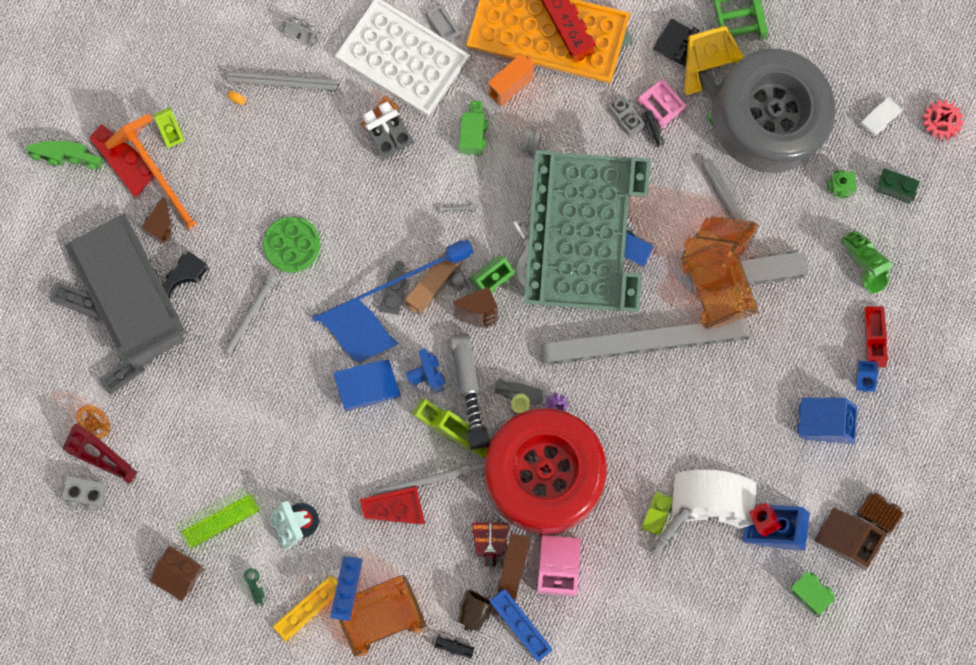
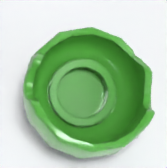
[861,270,890,294]

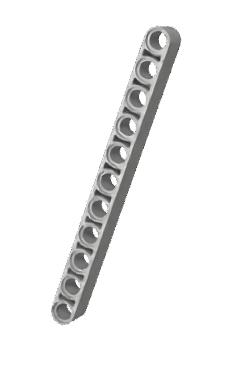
[541,318,750,365]

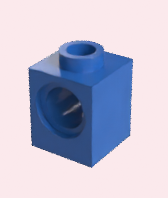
[855,360,878,392]

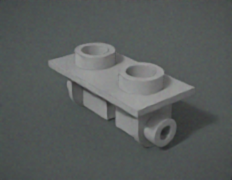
[281,17,321,46]

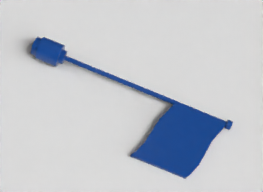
[312,239,474,363]

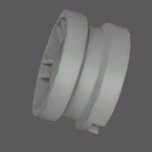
[522,127,542,155]

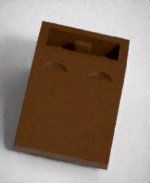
[814,508,887,571]

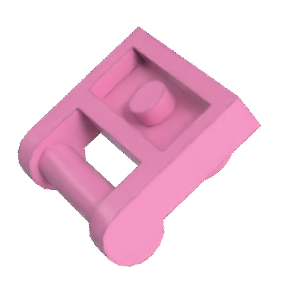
[637,79,687,129]

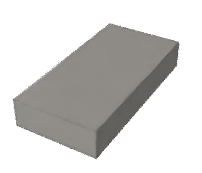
[425,4,461,42]

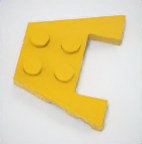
[684,26,745,95]

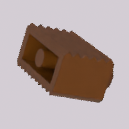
[856,493,904,535]

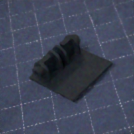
[653,18,700,67]

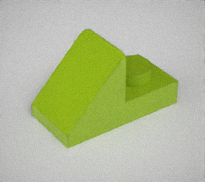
[153,107,185,148]
[641,492,673,535]

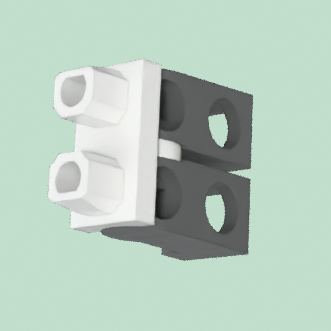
[363,101,414,160]

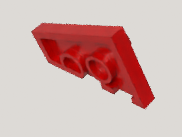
[360,486,425,525]

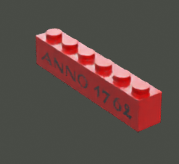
[541,0,596,63]

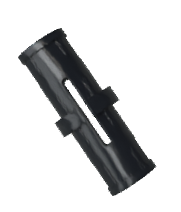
[434,636,475,659]

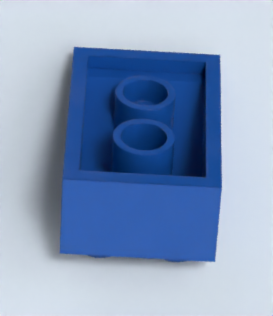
[742,504,810,551]

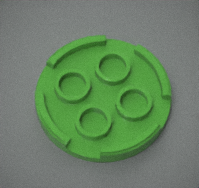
[263,217,320,273]

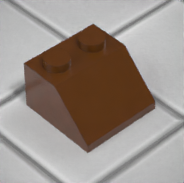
[150,546,204,602]

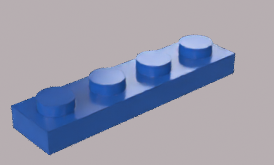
[330,556,363,621]
[489,588,553,662]

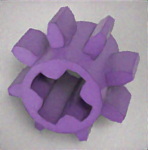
[543,392,569,411]

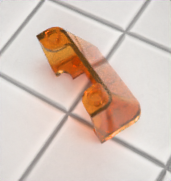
[683,216,760,279]
[681,240,758,329]
[339,575,427,657]

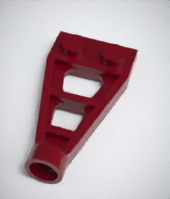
[62,423,138,485]

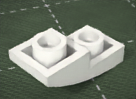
[860,98,902,136]

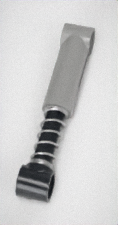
[450,333,489,450]

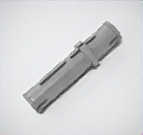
[649,505,693,558]

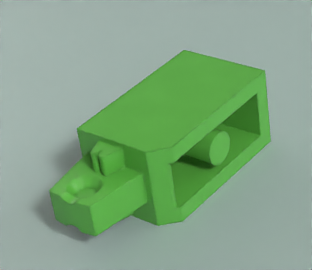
[459,101,488,155]

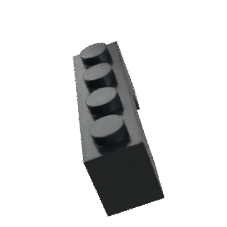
[162,251,209,299]

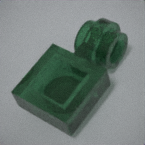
[244,568,266,607]

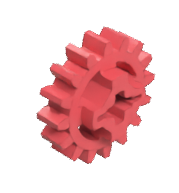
[922,100,964,141]

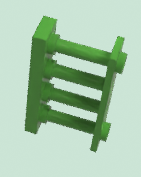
[712,0,768,40]

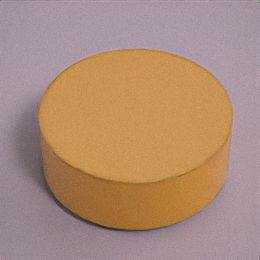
[227,90,246,106]

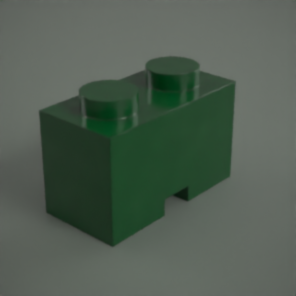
[875,168,920,204]

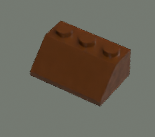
[453,286,498,328]

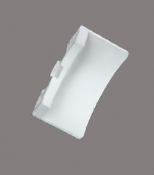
[672,470,757,529]

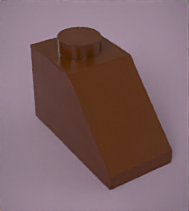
[141,197,173,244]

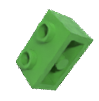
[468,255,515,293]
[789,571,836,617]

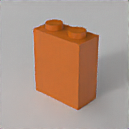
[488,53,534,107]

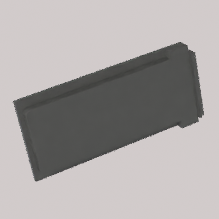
[64,213,187,368]

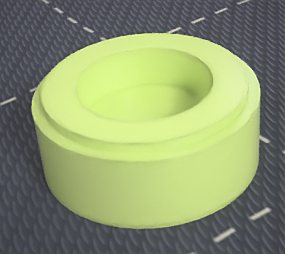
[511,394,530,414]

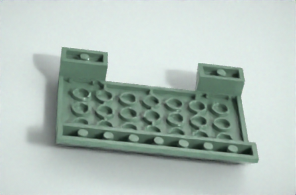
[524,150,651,312]

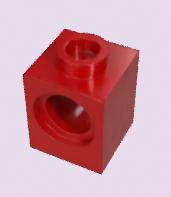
[749,503,781,537]

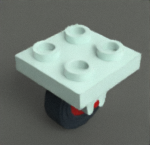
[270,501,320,550]

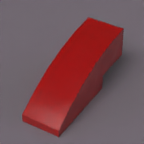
[864,306,888,367]

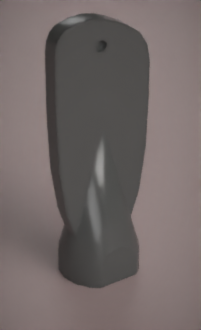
[494,378,543,405]

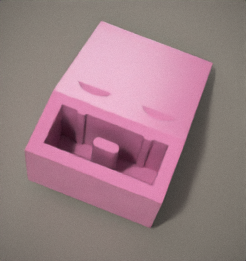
[537,535,581,597]

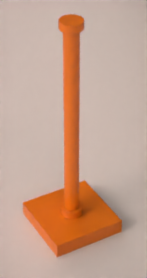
[105,114,197,230]

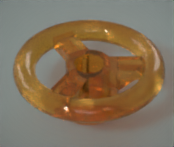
[76,405,110,439]

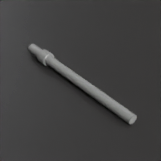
[372,462,485,496]

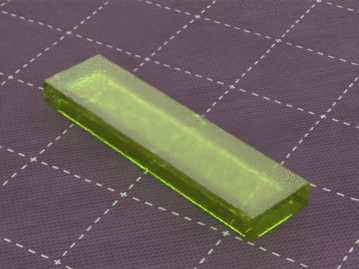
[182,494,260,549]

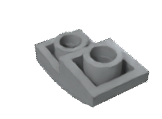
[607,94,646,137]

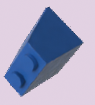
[797,398,858,444]

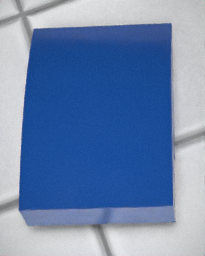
[333,360,401,412]

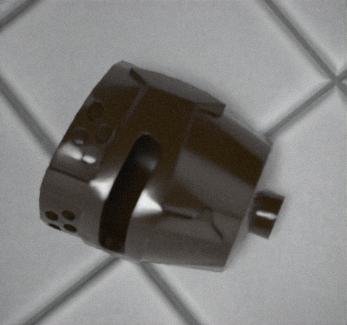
[458,589,493,632]

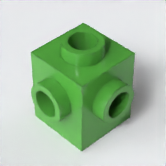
[827,170,857,199]

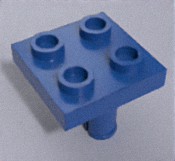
[406,349,445,393]

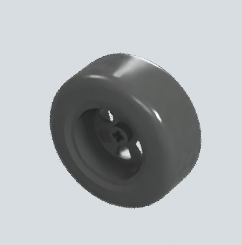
[711,49,836,173]

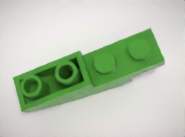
[25,141,104,170]
[841,231,893,276]

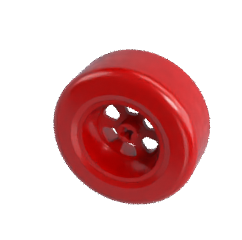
[484,408,607,534]

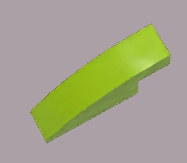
[410,398,491,458]

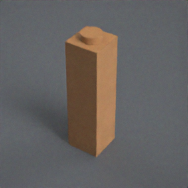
[405,249,463,315]

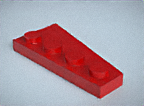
[89,124,160,199]

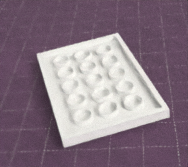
[335,0,470,117]

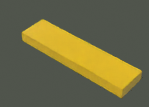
[272,575,338,642]

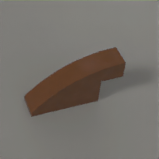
[492,533,530,616]

